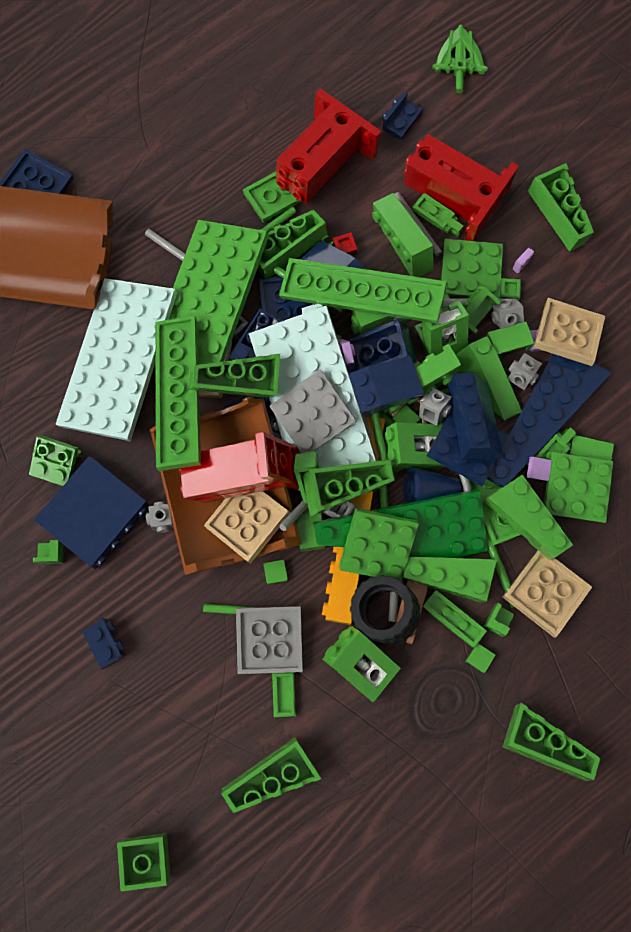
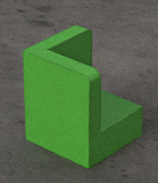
[33,540,64,564]
[483,603,514,637]

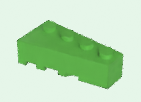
[528,163,594,252]
[257,210,327,278]
[383,344,461,414]
[483,475,573,560]
[402,557,497,603]
[502,703,600,781]
[221,737,321,813]

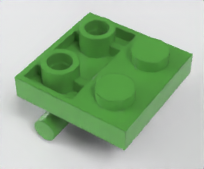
[29,435,82,486]

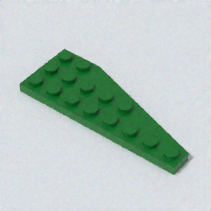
[313,489,488,558]

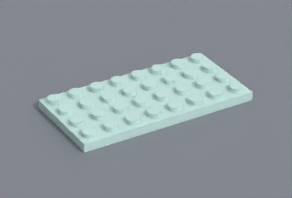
[56,278,178,441]
[249,306,377,491]

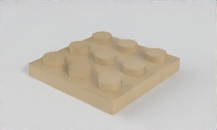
[534,298,605,366]
[204,491,290,564]
[503,550,592,638]

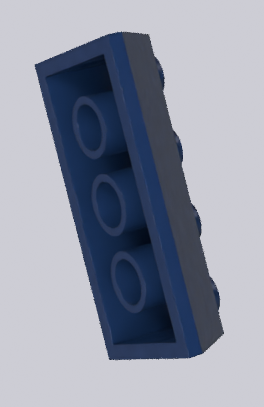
[447,373,503,460]

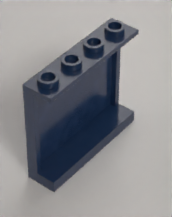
[34,456,149,569]

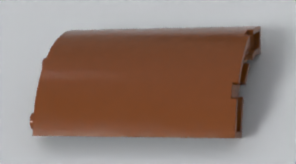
[0,186,113,310]
[150,396,301,575]

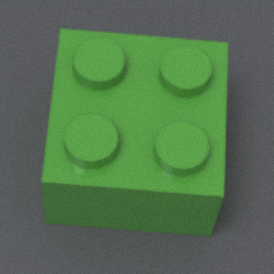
[117,833,171,891]

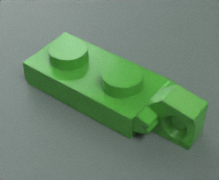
[412,193,464,237]
[527,427,576,465]

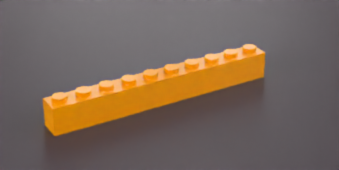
[322,416,385,625]

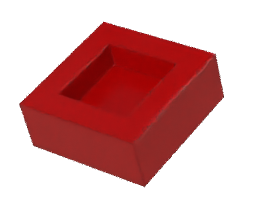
[333,233,358,255]

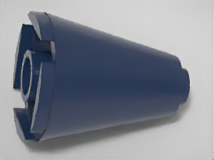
[403,467,463,503]

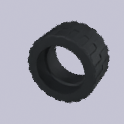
[350,575,421,646]

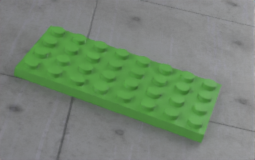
[154,220,269,368]

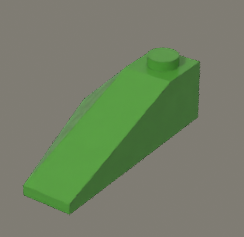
[456,336,522,421]

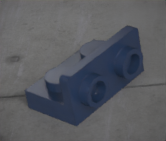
[382,92,422,141]
[82,618,126,669]

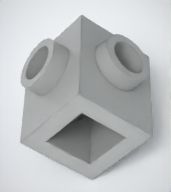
[491,298,524,329]
[508,353,542,390]
[419,388,452,426]
[146,502,174,533]

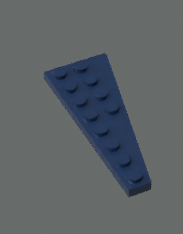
[487,354,611,488]

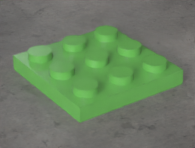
[441,239,503,299]
[544,452,613,523]
[339,508,419,581]

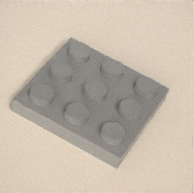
[270,369,357,453]
[236,606,303,674]

